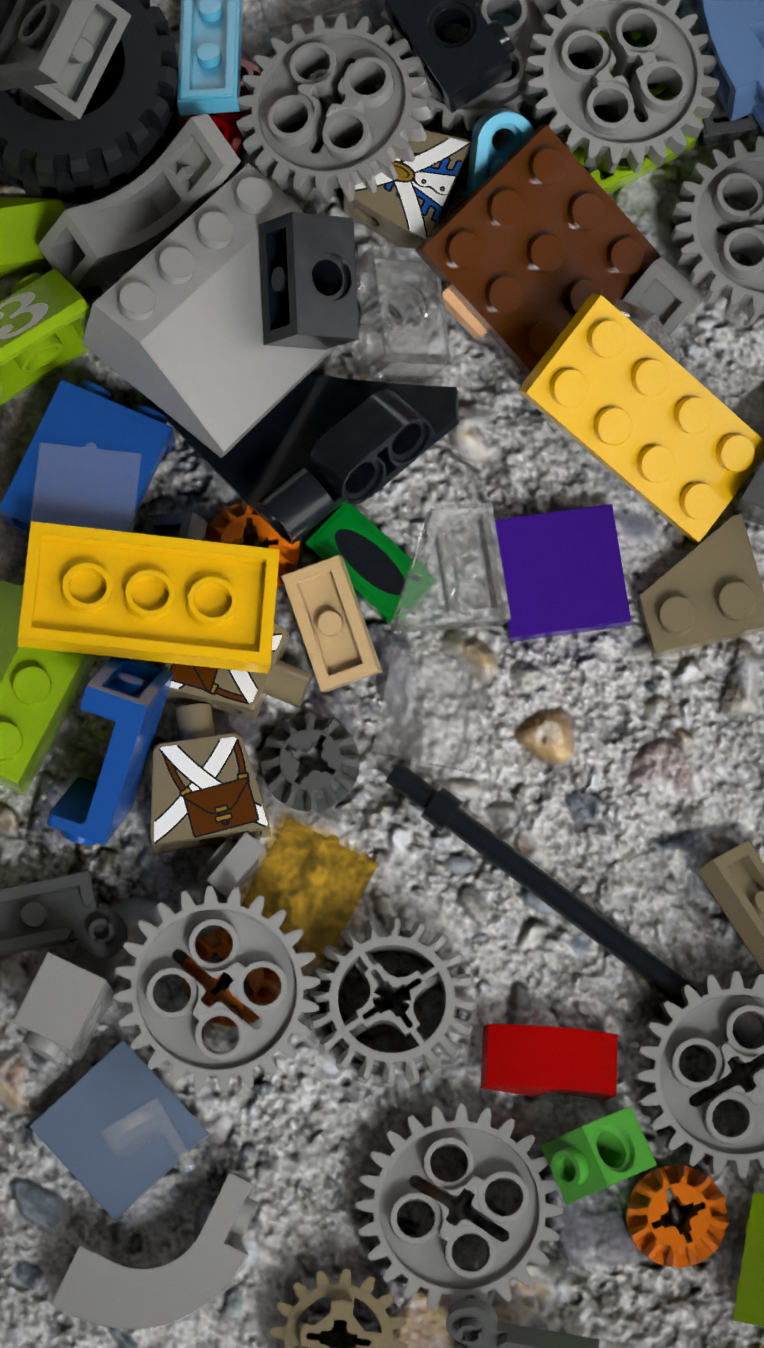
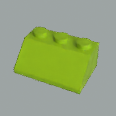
[0,580,98,797]

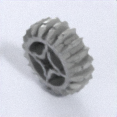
[306,916,477,1088]

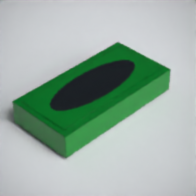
[305,502,436,629]

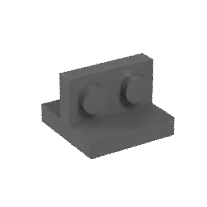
[0,0,132,121]

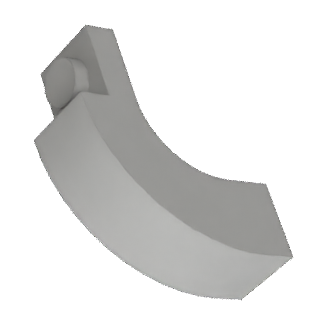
[37,113,241,291]
[51,1173,259,1329]

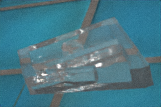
[391,502,511,633]

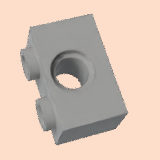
[13,952,115,1065]

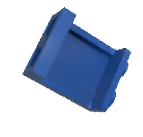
[0,379,175,535]
[46,657,174,845]

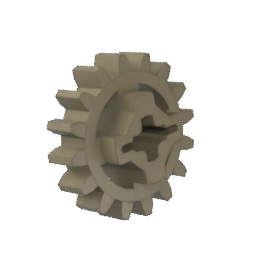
[269,1268,408,1348]

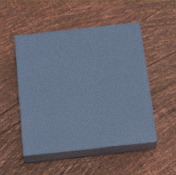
[29,1040,209,1221]

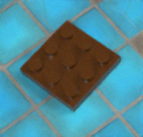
[415,124,662,377]

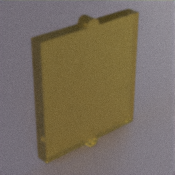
[241,818,378,961]

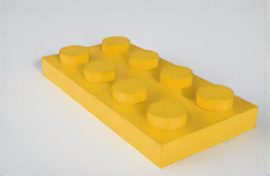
[517,293,764,543]
[17,521,280,674]

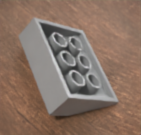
[82,164,373,458]

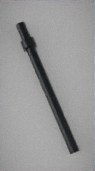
[385,762,698,1007]

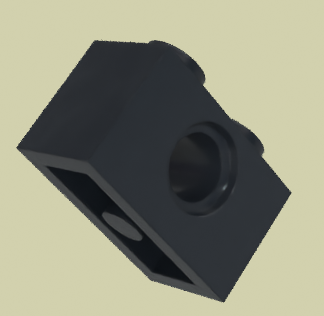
[384,0,515,113]
[259,212,361,350]

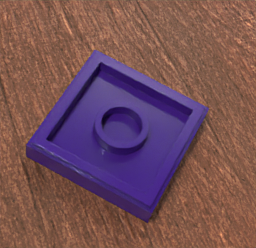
[491,504,631,642]

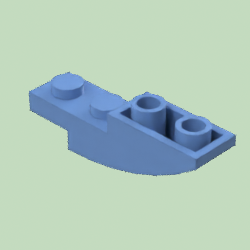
[696,0,764,132]

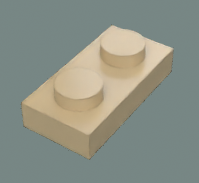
[281,555,382,693]

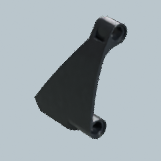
[142,374,459,545]

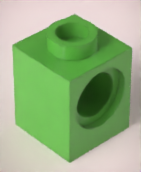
[541,1106,657,1205]

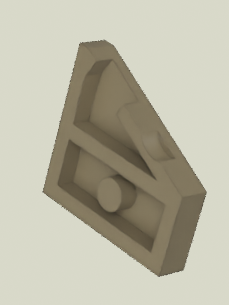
[637,514,764,658]

